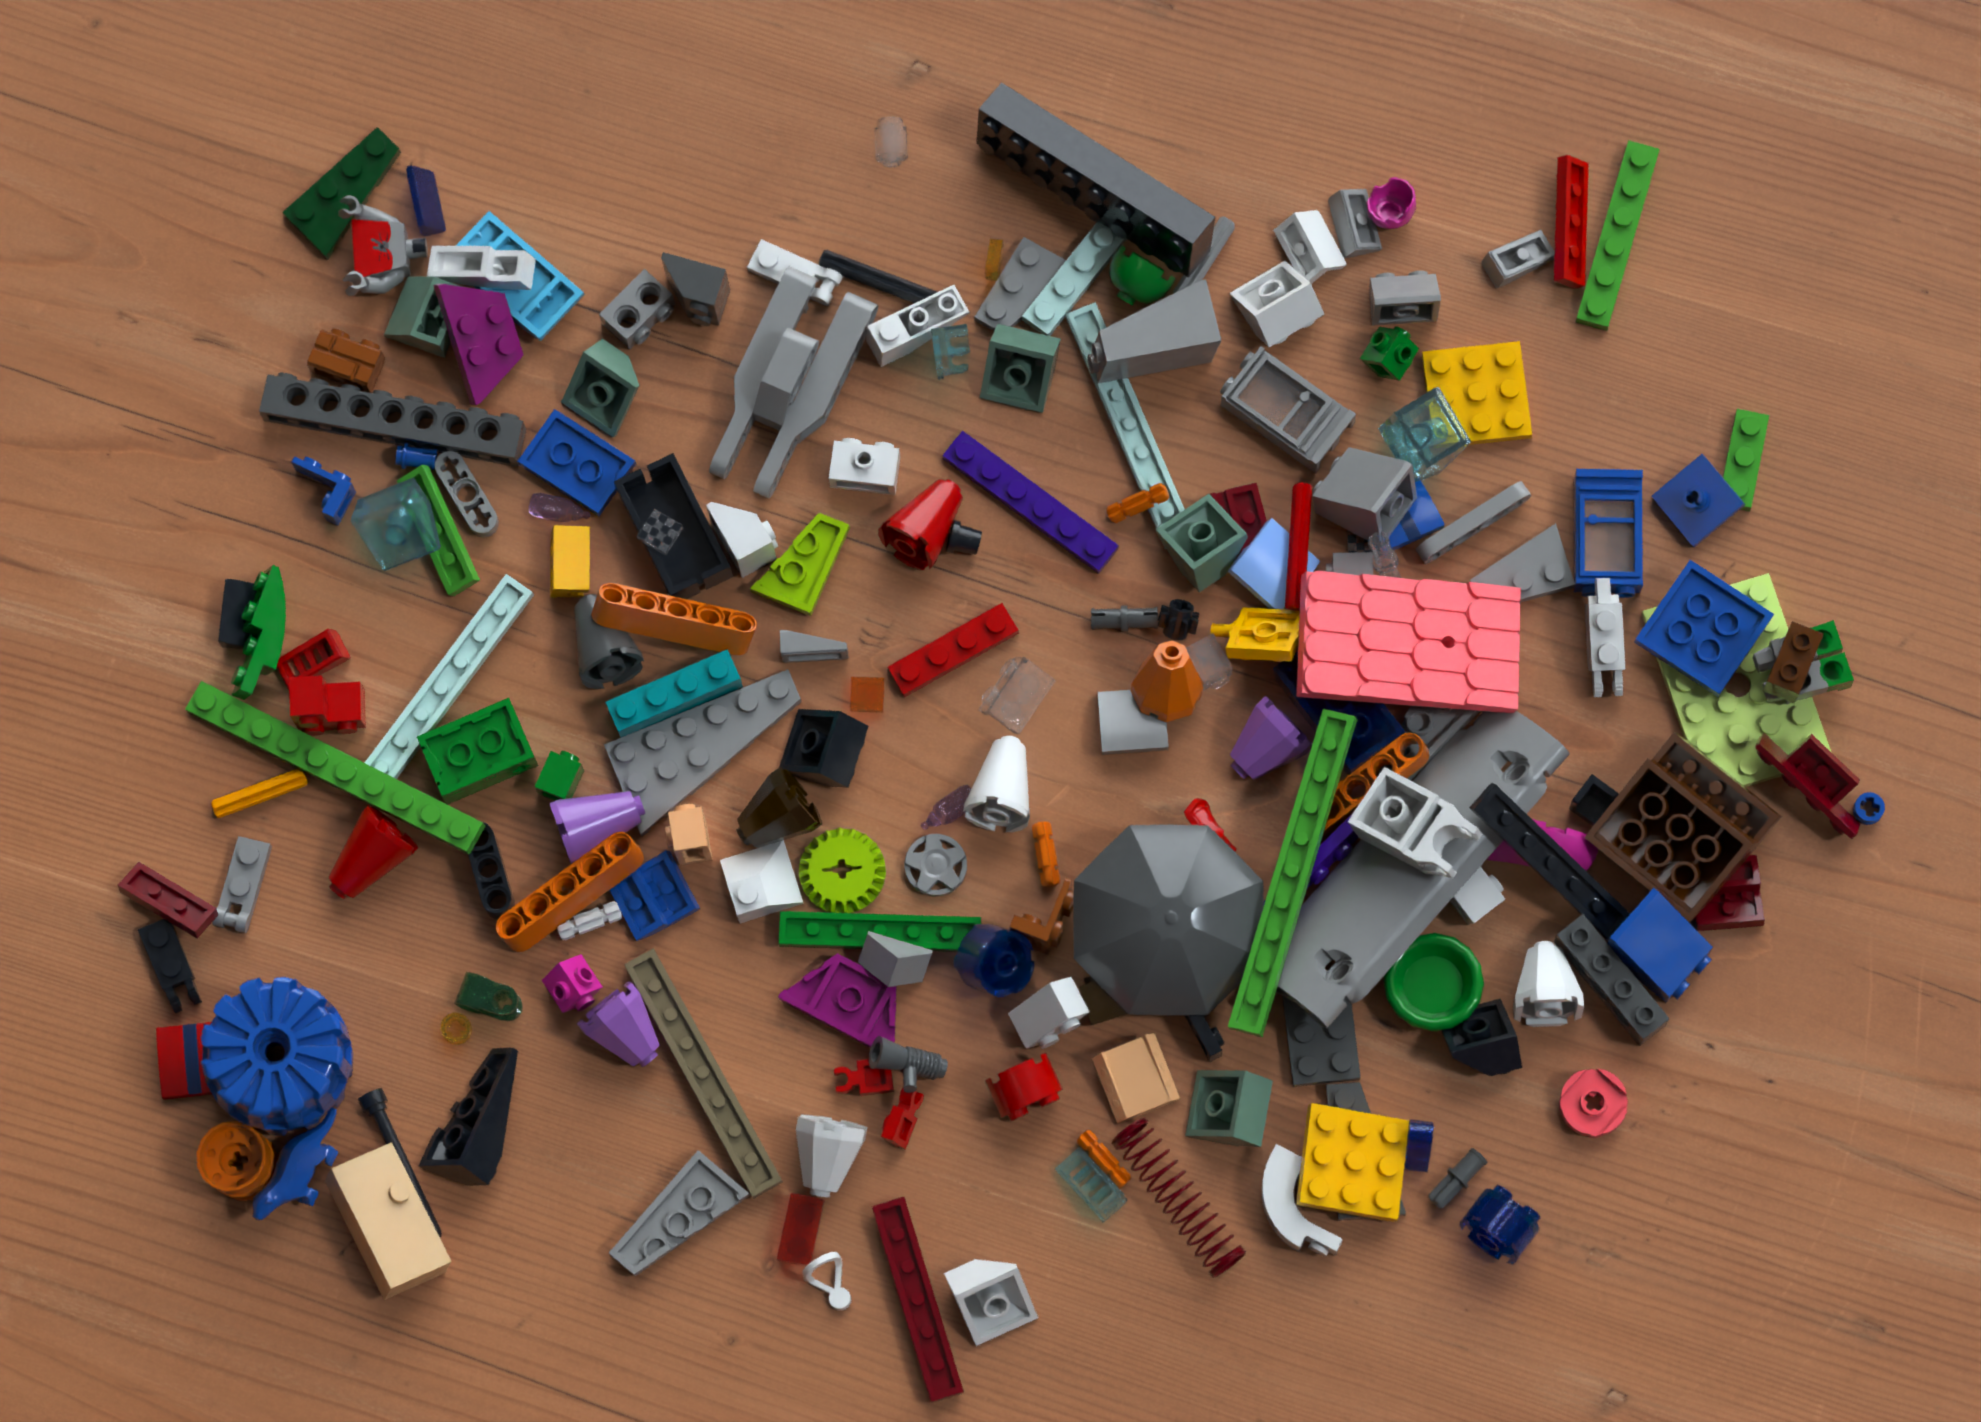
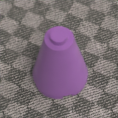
[549,791,646,864]

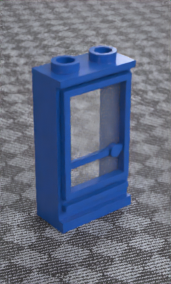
[1574,469,1643,598]

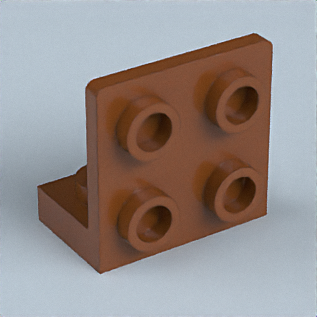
[1009,878,1074,955]

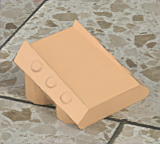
[1092,1033,1180,1124]

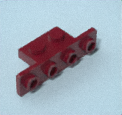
[1755,733,1860,839]

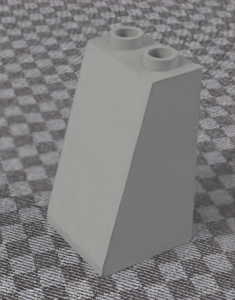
[1088,280,1222,383]

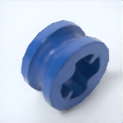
[1853,792,1885,825]

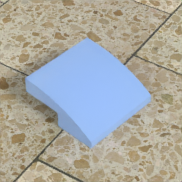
[1227,518,1320,609]

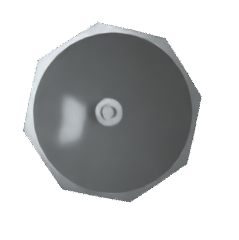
[1073,825,1264,1015]

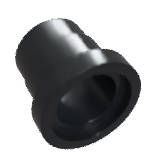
[946,520,982,555]

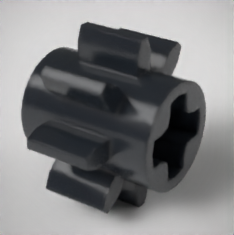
[1158,599,1199,640]

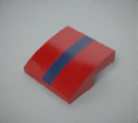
[156,1022,212,1100]

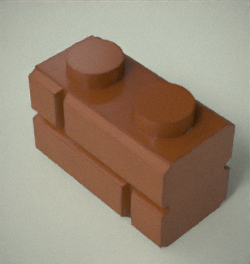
[307,328,385,393]

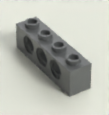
[1554,914,1670,1046]

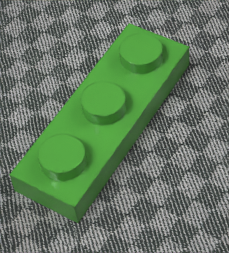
[1723,409,1769,512]

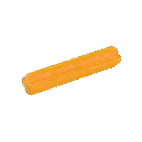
[211,768,308,818]

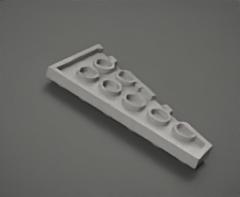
[604,669,801,837]

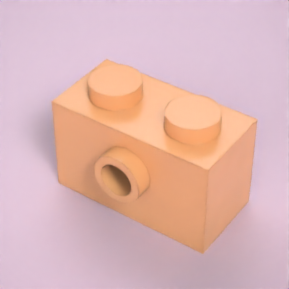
[665,804,713,865]

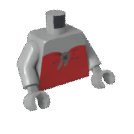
[338,195,428,296]

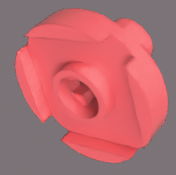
[1559,1069,1628,1138]

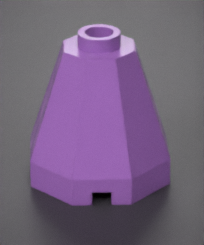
[1230,696,1313,780]
[576,981,659,1067]

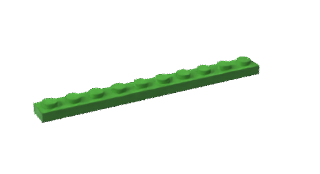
[185,681,486,855]
[1228,709,1357,1037]

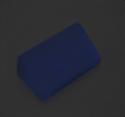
[406,165,446,237]

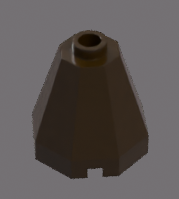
[736,767,823,848]

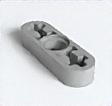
[435,451,499,537]

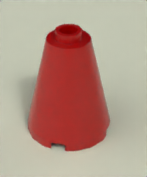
[878,479,963,570]
[328,806,419,899]

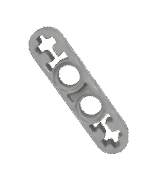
[1415,481,1532,564]

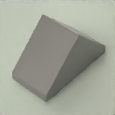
[858,931,932,987]

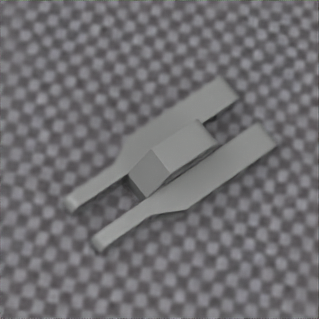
[709,266,878,499]

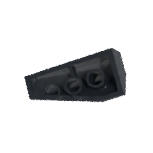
[419,1047,518,1186]

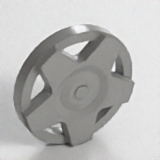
[904,834,967,897]

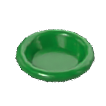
[1383,933,1484,1031]

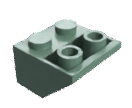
[384,276,462,358]

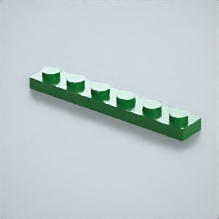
[779,911,982,953]

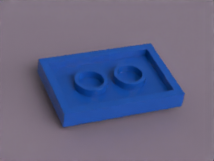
[517,409,636,517]

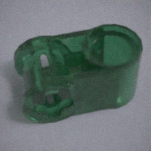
[454,972,523,1021]

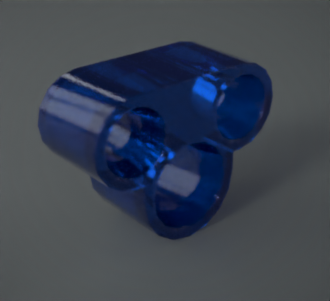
[1404,1119,1434,1172]

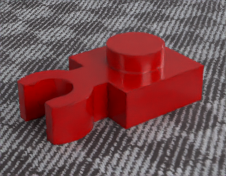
[834,1059,894,1096]
[881,1088,924,1150]

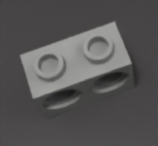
[599,269,675,349]

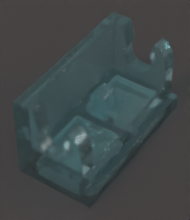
[931,324,970,380]

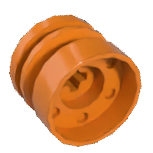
[196,1121,279,1201]

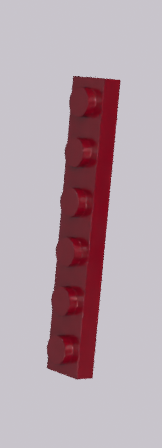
[872,1197,964,1403]

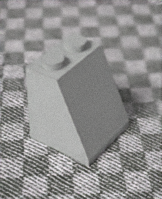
[1312,447,1417,547]

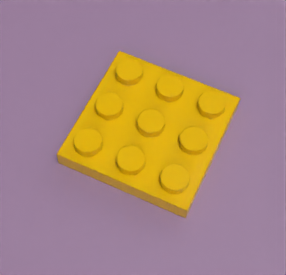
[1422,341,1532,449]
[1296,1103,1409,1222]

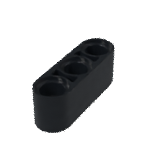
[468,822,515,920]

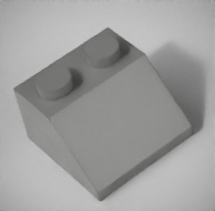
[1369,271,1441,325]

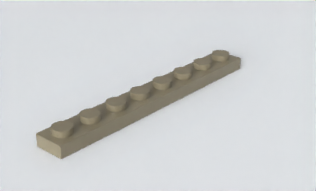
[624,948,783,1199]

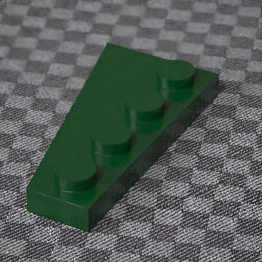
[282,127,401,260]

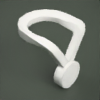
[802,1252,851,1311]

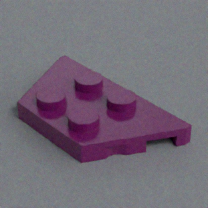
[433,284,524,405]
[778,953,897,1048]

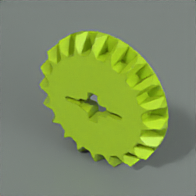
[799,827,886,913]

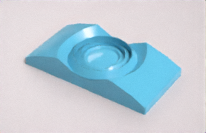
[456,211,585,341]

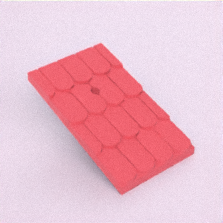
[1296,571,1521,713]

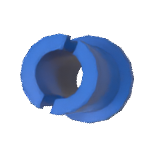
[396,443,437,470]

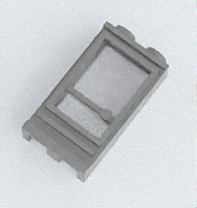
[1220,346,1356,474]

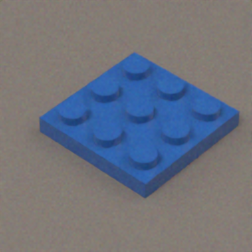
[1634,560,1774,697]

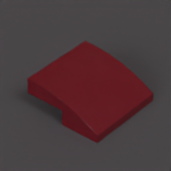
[1695,854,1765,931]

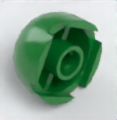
[1109,244,1176,305]

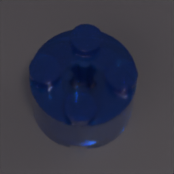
[953,924,1035,997]
[1460,1185,1541,1264]

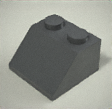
[661,252,730,326]

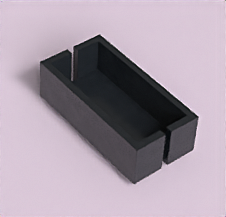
[614,453,733,599]

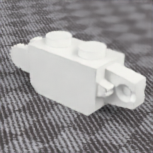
[1585,578,1625,697]

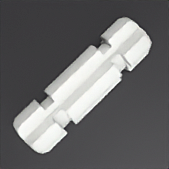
[557,901,622,941]

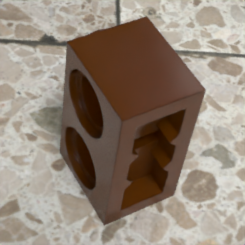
[1763,621,1824,703]

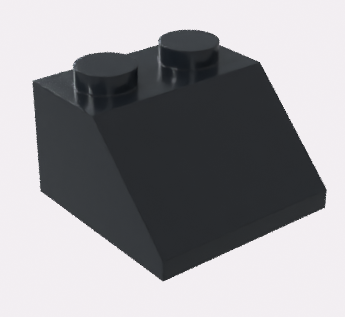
[779,709,869,788]

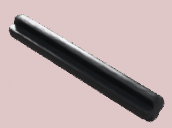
[819,250,937,303]

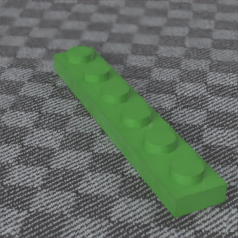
[1576,140,1660,331]

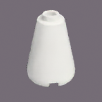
[963,736,1030,832]

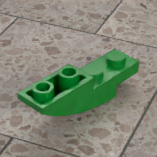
[231,565,286,700]

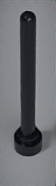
[358,1088,442,1237]

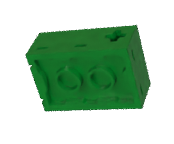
[417,698,538,805]

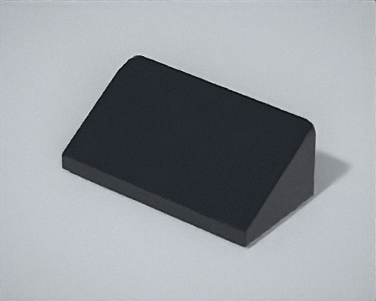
[218,579,257,649]

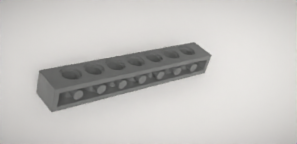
[259,373,526,467]

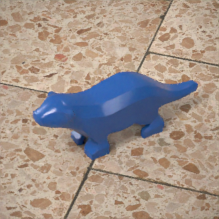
[252,1108,338,1220]

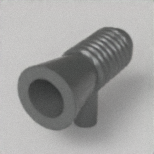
[869,1036,948,1093]

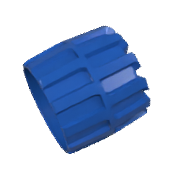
[201,977,353,1136]

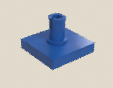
[1651,454,1746,547]

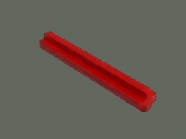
[1285,482,1312,611]

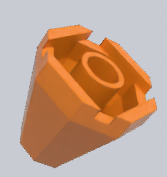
[1131,640,1203,722]

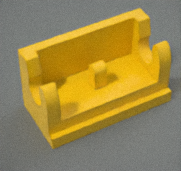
[550,525,590,598]

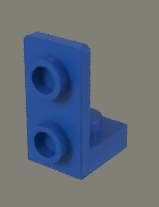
[291,456,356,526]

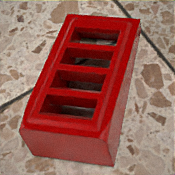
[276,628,351,690]

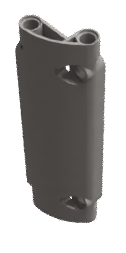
[1276,711,1569,1029]

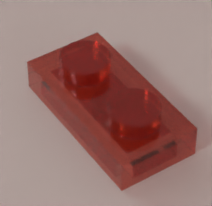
[777,1193,825,1266]

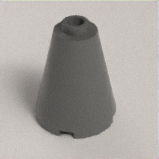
[574,594,644,689]

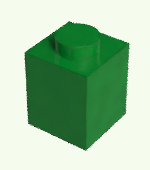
[534,750,584,801]

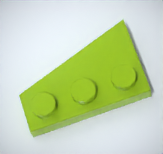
[750,513,850,616]

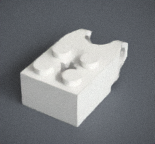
[1348,767,1483,879]

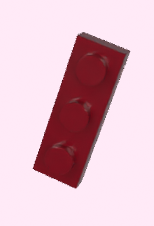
[118,862,218,939]

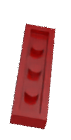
[1554,155,1589,289]
[887,603,1019,698]

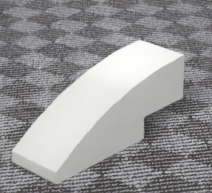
[427,246,536,290]

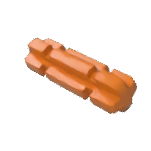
[1106,483,1169,523]
[1032,821,1061,887]
[1077,1130,1131,1189]

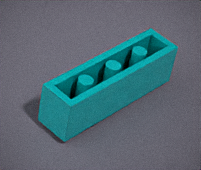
[605,649,743,738]

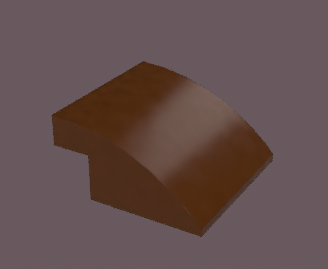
[1584,732,1782,923]

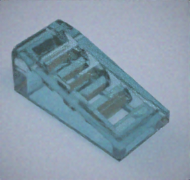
[1055,1147,1127,1222]

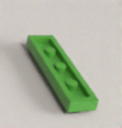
[397,465,480,596]

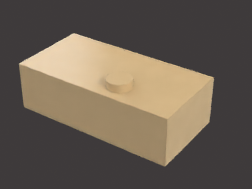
[325,1142,452,1300]

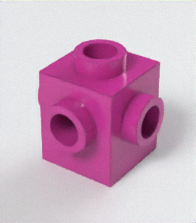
[541,954,603,1013]

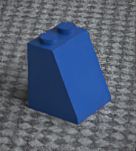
[1608,888,1713,1003]

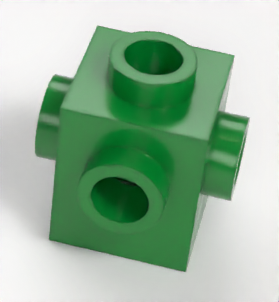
[1360,326,1420,381]

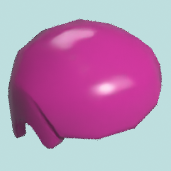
[1366,177,1416,229]

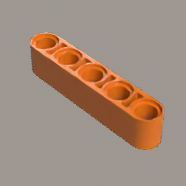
[591,583,757,656]
[1320,733,1429,845]
[496,832,644,952]

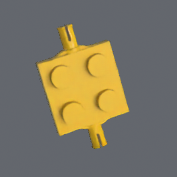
[1210,607,1300,662]

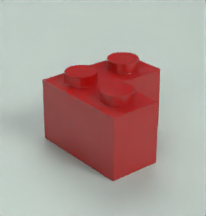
[289,675,366,736]

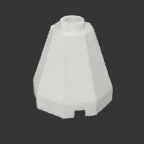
[1513,941,1584,1027]
[796,1114,868,1197]

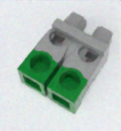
[1753,620,1854,704]

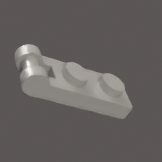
[213,836,272,933]

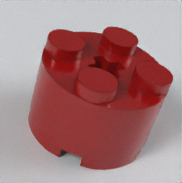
[985,1053,1063,1122]

